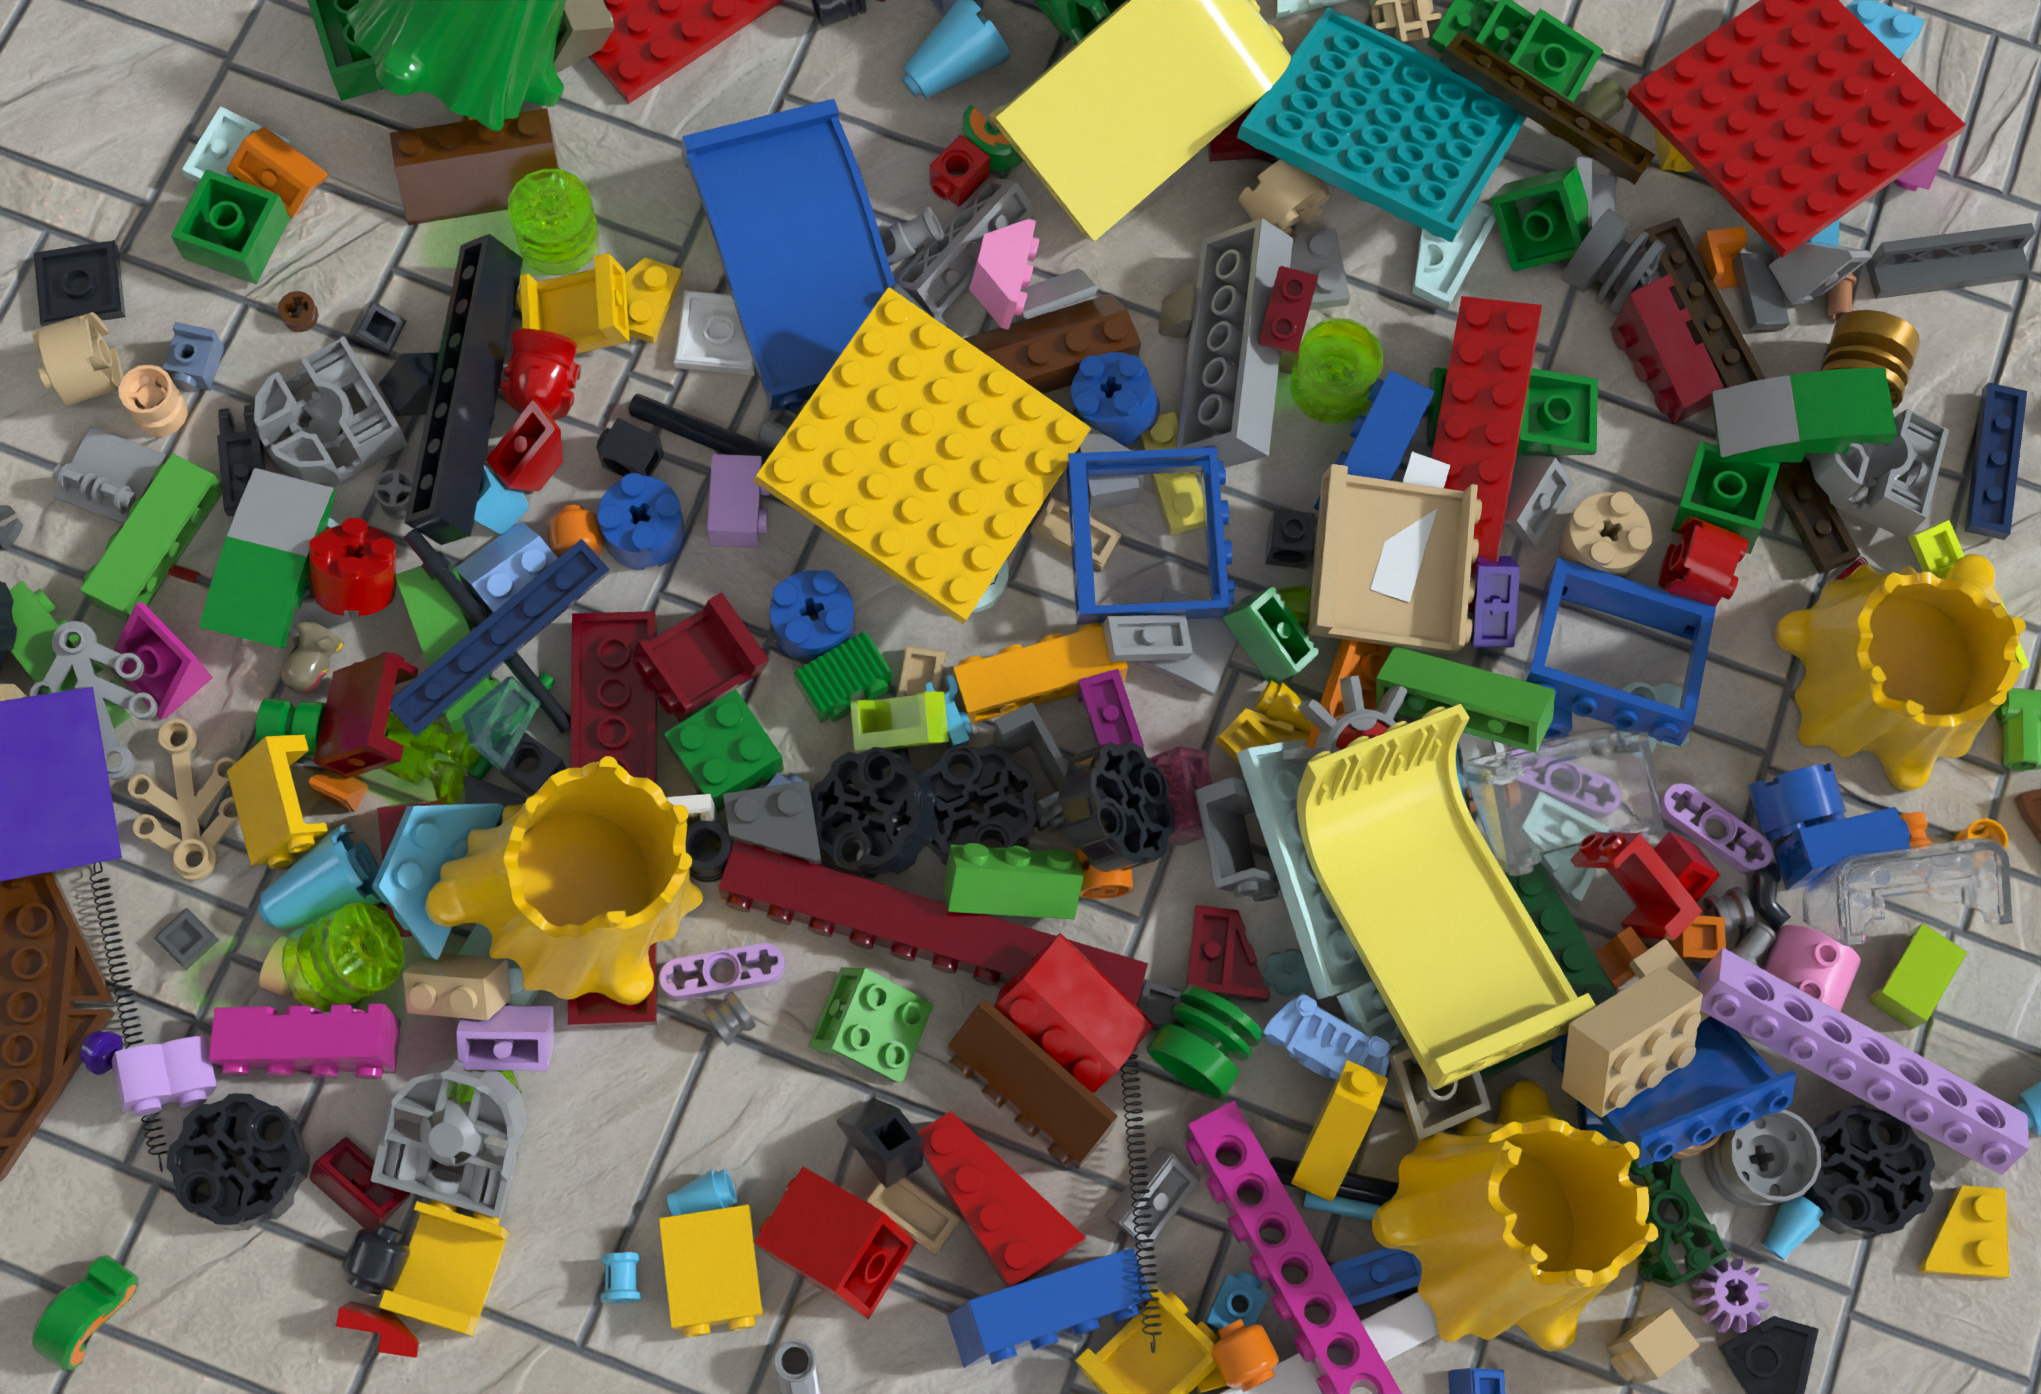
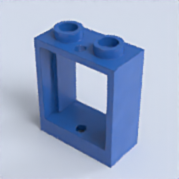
[1773,807,1910,891]

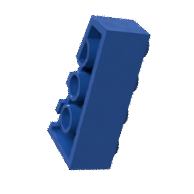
[1314,370,1434,522]
[947,1247,1151,1368]

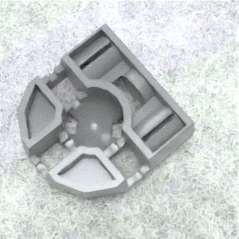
[254,336,408,484]
[1806,409,1949,539]
[370,1059,528,1218]

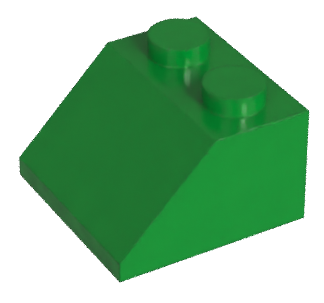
[1490,165,1588,271]

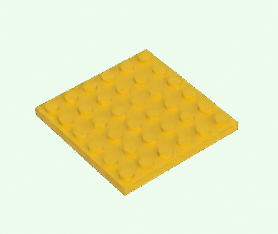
[753,287,1091,625]

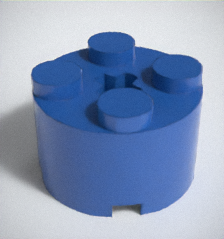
[1070,352,1160,446]
[597,473,685,570]
[770,570,855,664]
[1748,763,1846,842]

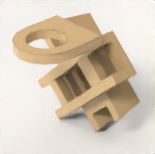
[1369,0,1441,43]

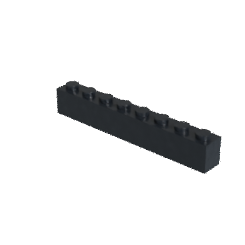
[405,234,523,545]

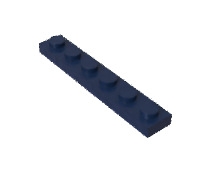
[390,538,610,738]

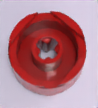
[1658,516,1749,607]
[309,518,397,616]

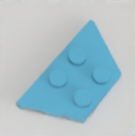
[372,803,504,960]

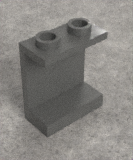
[993,702,1068,832]
[1195,777,1281,902]

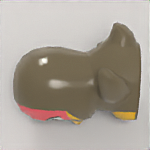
[281,621,344,693]

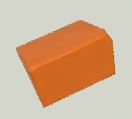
[308,770,368,812]

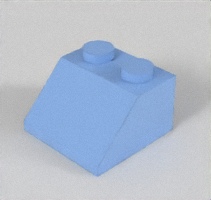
[454,522,558,615]

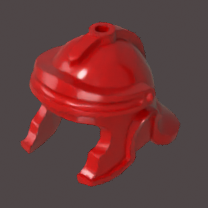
[500,328,581,421]

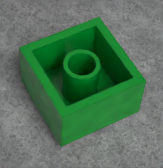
[171,169,290,284]
[1671,441,1780,554]
[664,689,784,813]

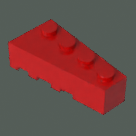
[918,1111,1086,1288]

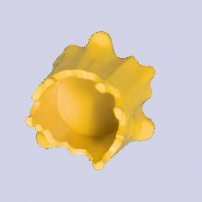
[1774,554,2026,792]
[425,756,704,1005]
[1371,1080,1658,1352]

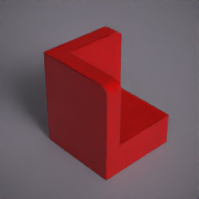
[1654,831,1721,903]

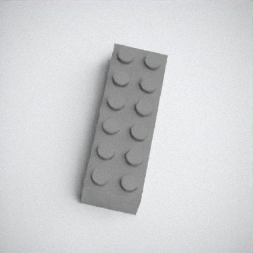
[1176,218,1293,468]

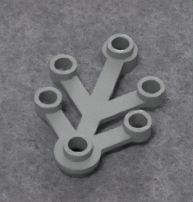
[30,621,158,780]

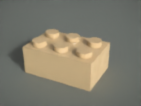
[1562,966,1703,1118]

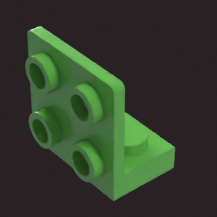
[808,967,933,1083]

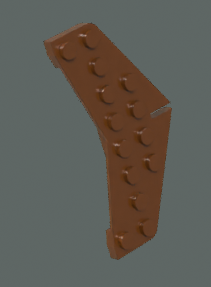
[0,871,116,1181]

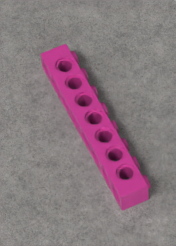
[1184,1101,1402,1394]

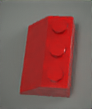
[993,933,1154,1093]

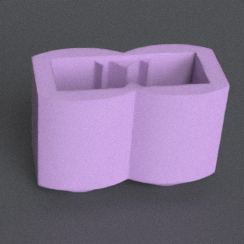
[111,1036,217,1116]

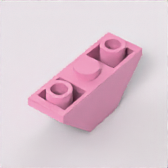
[969,219,1040,330]

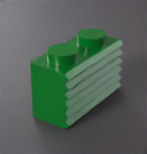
[1222,587,1318,682]
[794,631,892,723]

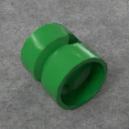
[256,698,326,756]

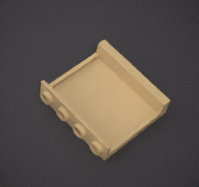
[1307,464,1482,655]

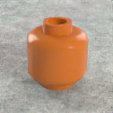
[547,505,604,558]
[1211,1319,1279,1393]

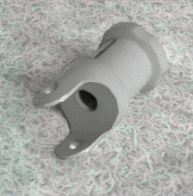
[880,207,944,266]

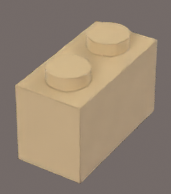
[403,953,511,1021]
[1607,1308,1700,1385]

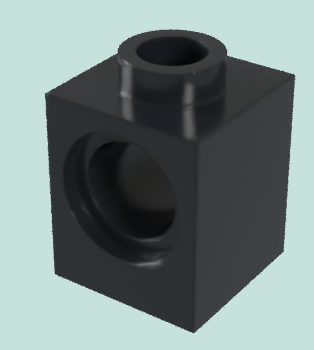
[596,418,664,477]
[1265,509,1315,569]
[495,730,567,796]

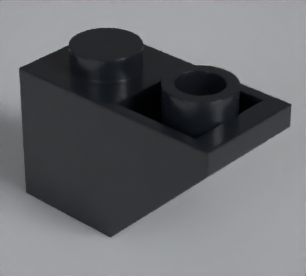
[378,352,439,416]
[837,1098,924,1189]

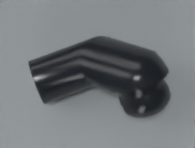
[1749,865,1791,930]

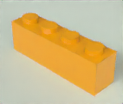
[953,623,1128,725]

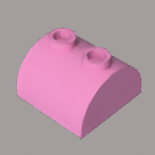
[1761,925,1861,1012]

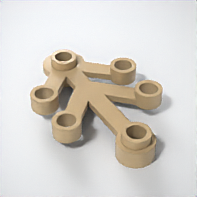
[127,719,240,881]

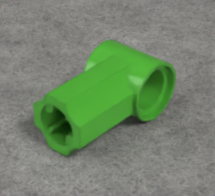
[1995,687,2041,772]

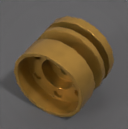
[1821,310,1920,409]

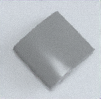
[1135,588,1239,697]

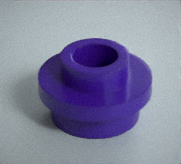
[80,1031,123,1075]

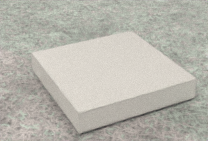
[674,290,756,376]

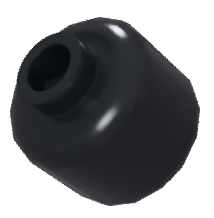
[342,1223,410,1295]

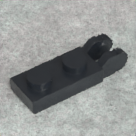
[217,404,265,516]

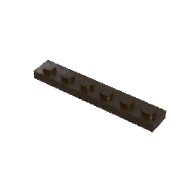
[1439,31,1655,185]

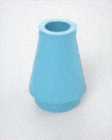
[667,1168,737,1216]
[1762,1196,1824,1261]

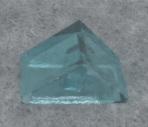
[461,676,541,770]

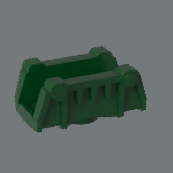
[1629,1156,1731,1288]

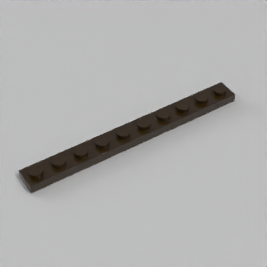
[1644,217,1860,575]

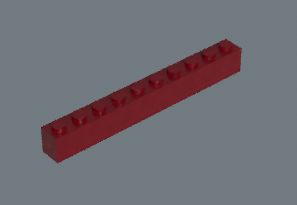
[718,841,1148,1005]

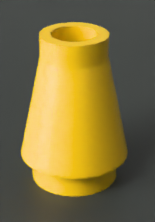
[1254,680,1313,734]

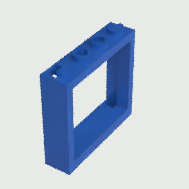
[1066,447,1235,625]
[1522,557,1716,746]

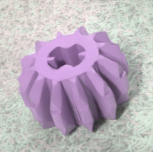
[1691,1257,1770,1334]

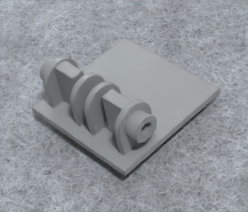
[52,426,166,524]

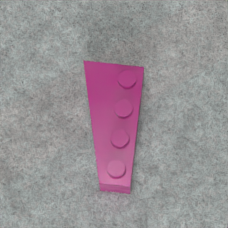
[208,1004,401,1080]

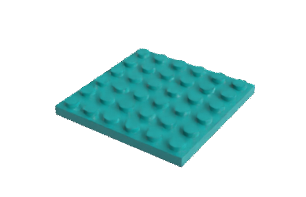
[1237,7,1528,243]

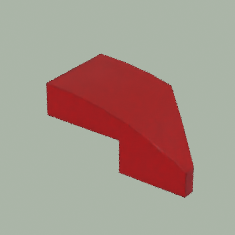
[336,1301,420,1358]

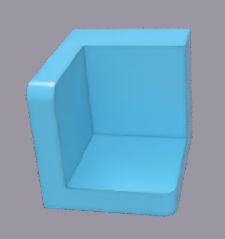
[474,464,529,535]

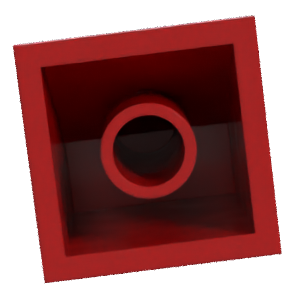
[754,1166,917,1320]

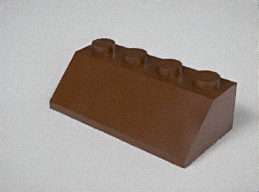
[390,108,565,225]
[964,293,1141,394]
[947,998,1118,1169]

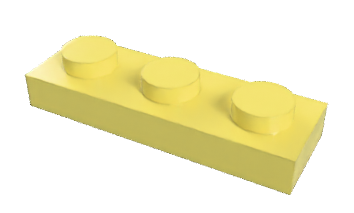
[1138,412,1205,535]

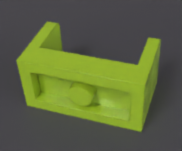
[850,691,949,751]
[1868,923,1968,1030]

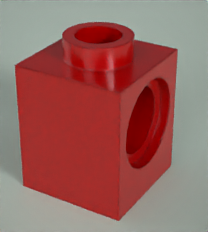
[929,134,990,207]

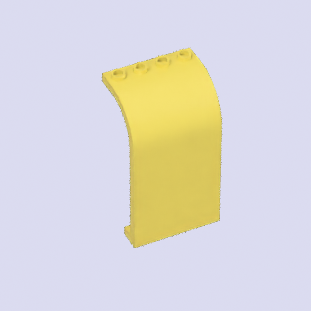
[989,0,1291,242]
[1297,704,1596,1090]

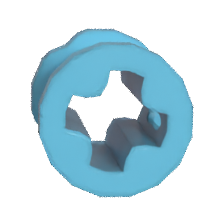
[601,1252,642,1304]

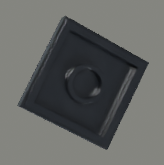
[34,240,126,327]

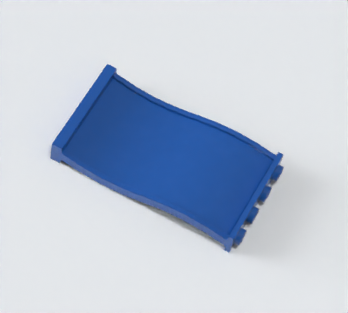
[681,99,896,411]

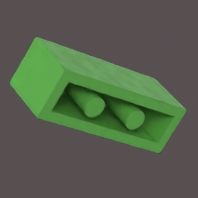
[943,843,1084,920]

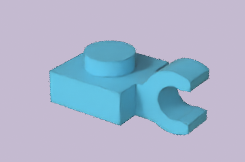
[925,675,973,748]

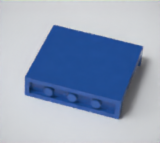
[1551,972,1796,1168]

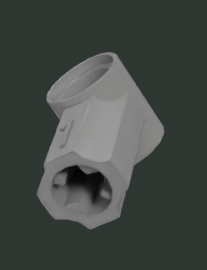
[774,1340,821,1394]

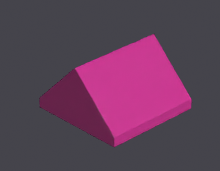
[110,602,213,720]

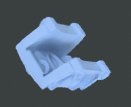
[1263,992,1390,1081]

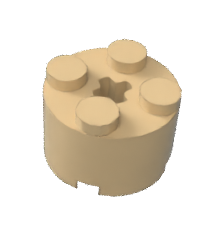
[1238,159,1331,235]
[32,312,123,406]
[1559,491,1652,578]

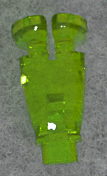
[380,712,482,805]

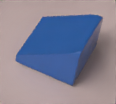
[1449,1368,1506,1394]

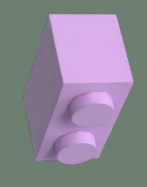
[707,454,770,547]
[456,1006,554,1071]

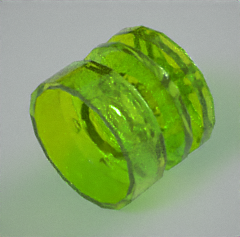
[507,169,600,275]
[1290,318,1383,424]
[282,902,404,1012]

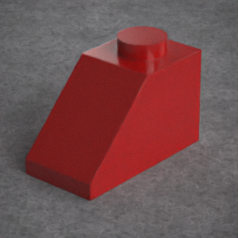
[486,400,563,492]

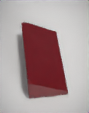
[309,1137,410,1230]

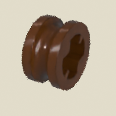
[278,291,319,332]

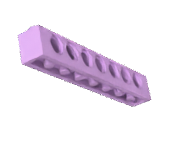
[1697,947,2029,1175]

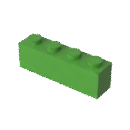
[80,453,222,622]
[395,565,506,735]
[10,581,131,729]
[1376,646,1555,753]

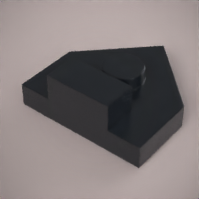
[1718,1316,1819,1394]

